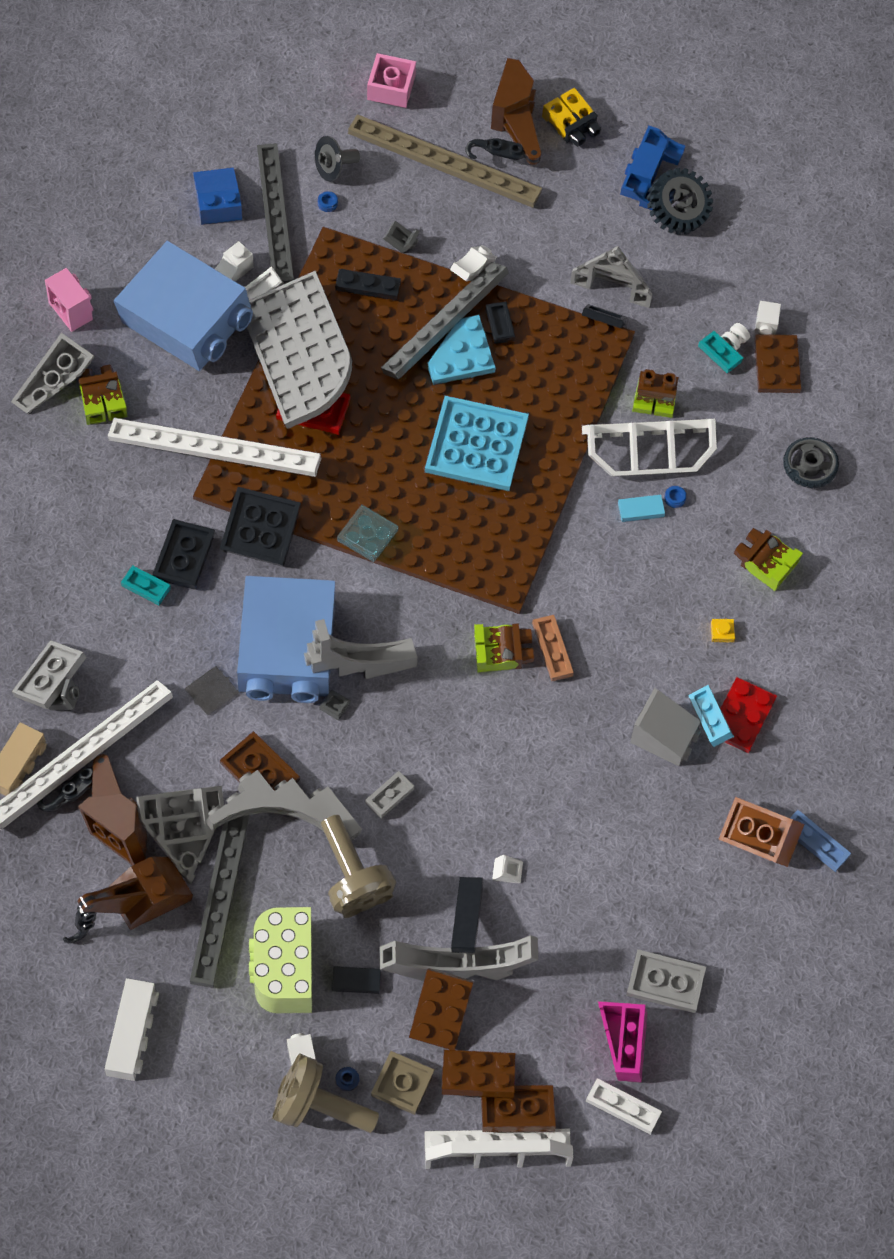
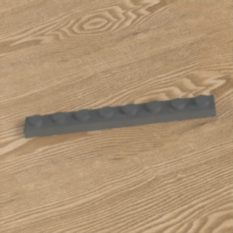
[257,143,294,284]
[381,262,509,380]
[190,815,250,988]

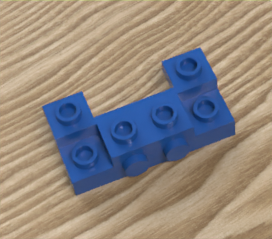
[620,125,685,210]

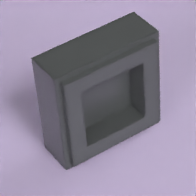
[319,690,351,721]

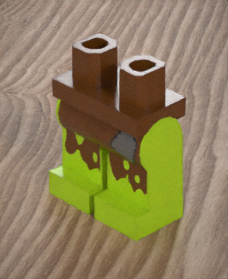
[79,364,128,425]
[632,369,679,418]
[734,528,803,591]
[474,623,534,672]

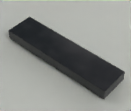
[451,877,483,953]

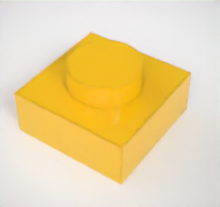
[711,619,735,642]

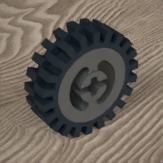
[647,168,713,235]

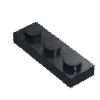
[335,269,401,300]

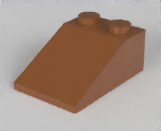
[719,797,805,867]

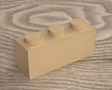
[0,722,47,796]

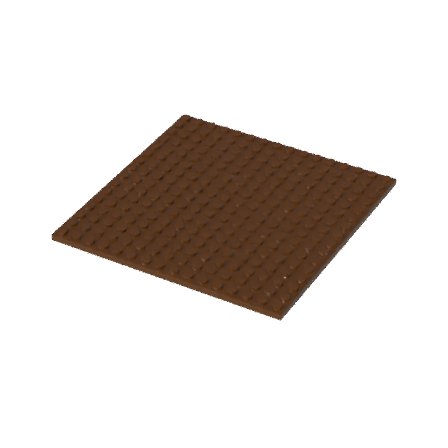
[193,227,635,614]

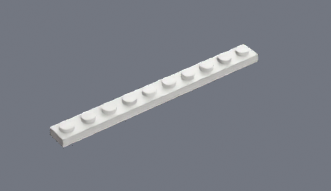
[108,418,321,477]
[0,680,173,831]

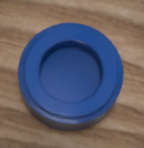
[317,191,338,212]
[664,486,686,508]

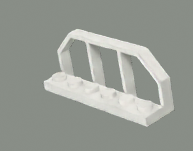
[582,419,717,476]
[424,1129,573,1169]

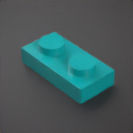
[698,331,743,374]
[121,565,171,606]

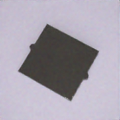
[185,666,239,716]

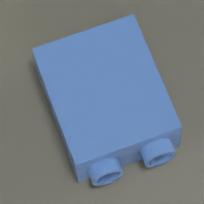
[114,241,253,372]
[237,576,335,703]

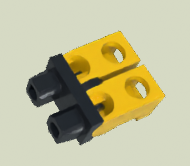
[542,87,601,147]

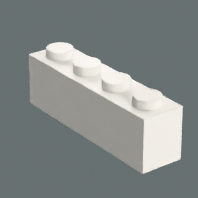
[105,978,159,1081]

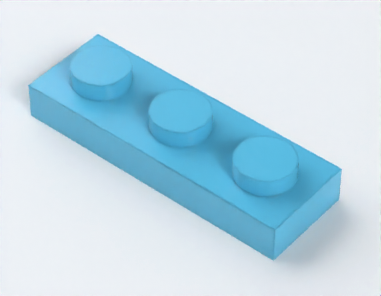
[688,685,734,747]

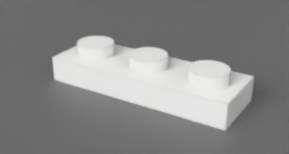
[586,1078,662,1135]

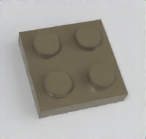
[371,1051,435,1115]

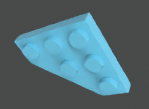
[428,315,495,385]

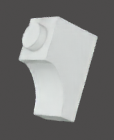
[215,241,254,282]
[450,245,497,281]

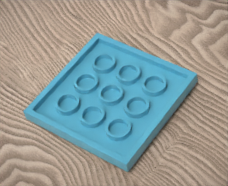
[425,396,529,491]

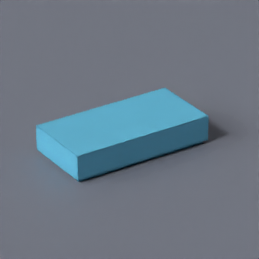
[618,495,665,522]

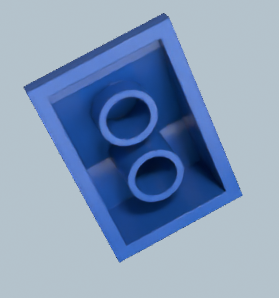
[193,167,242,225]

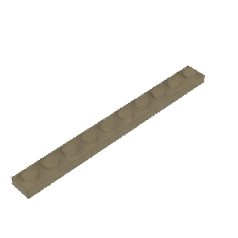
[348,114,542,208]

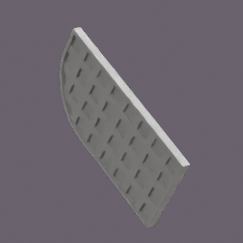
[247,271,352,429]

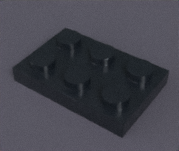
[152,519,215,590]

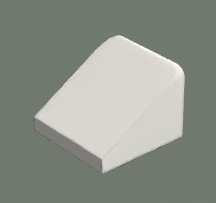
[493,855,523,883]

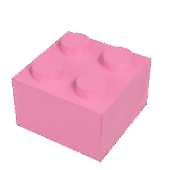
[367,53,416,108]
[45,268,93,332]

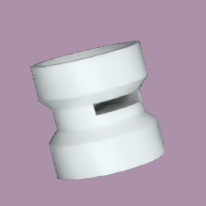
[721,323,750,351]

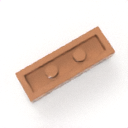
[532,615,574,681]

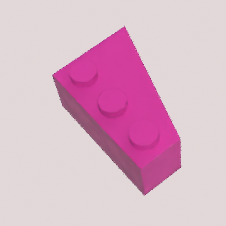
[598,1002,647,1082]

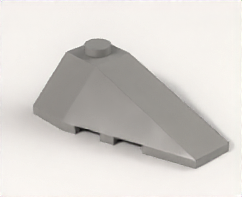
[11,333,95,414]

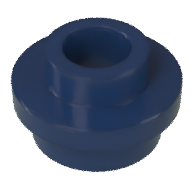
[335,1067,359,1091]

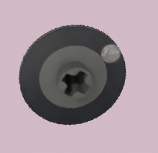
[315,136,360,182]

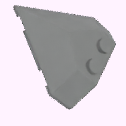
[570,246,652,308]
[136,786,224,884]

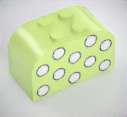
[249,907,312,1013]

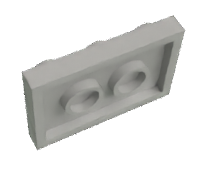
[12,640,87,709]
[626,949,706,1013]

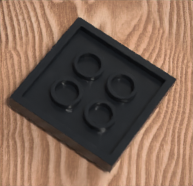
[220,487,302,567]

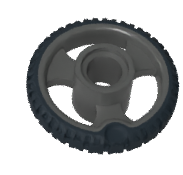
[783,437,839,488]

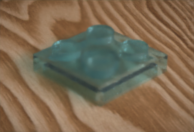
[337,505,398,562]

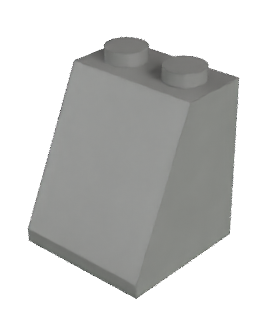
[630,688,702,766]

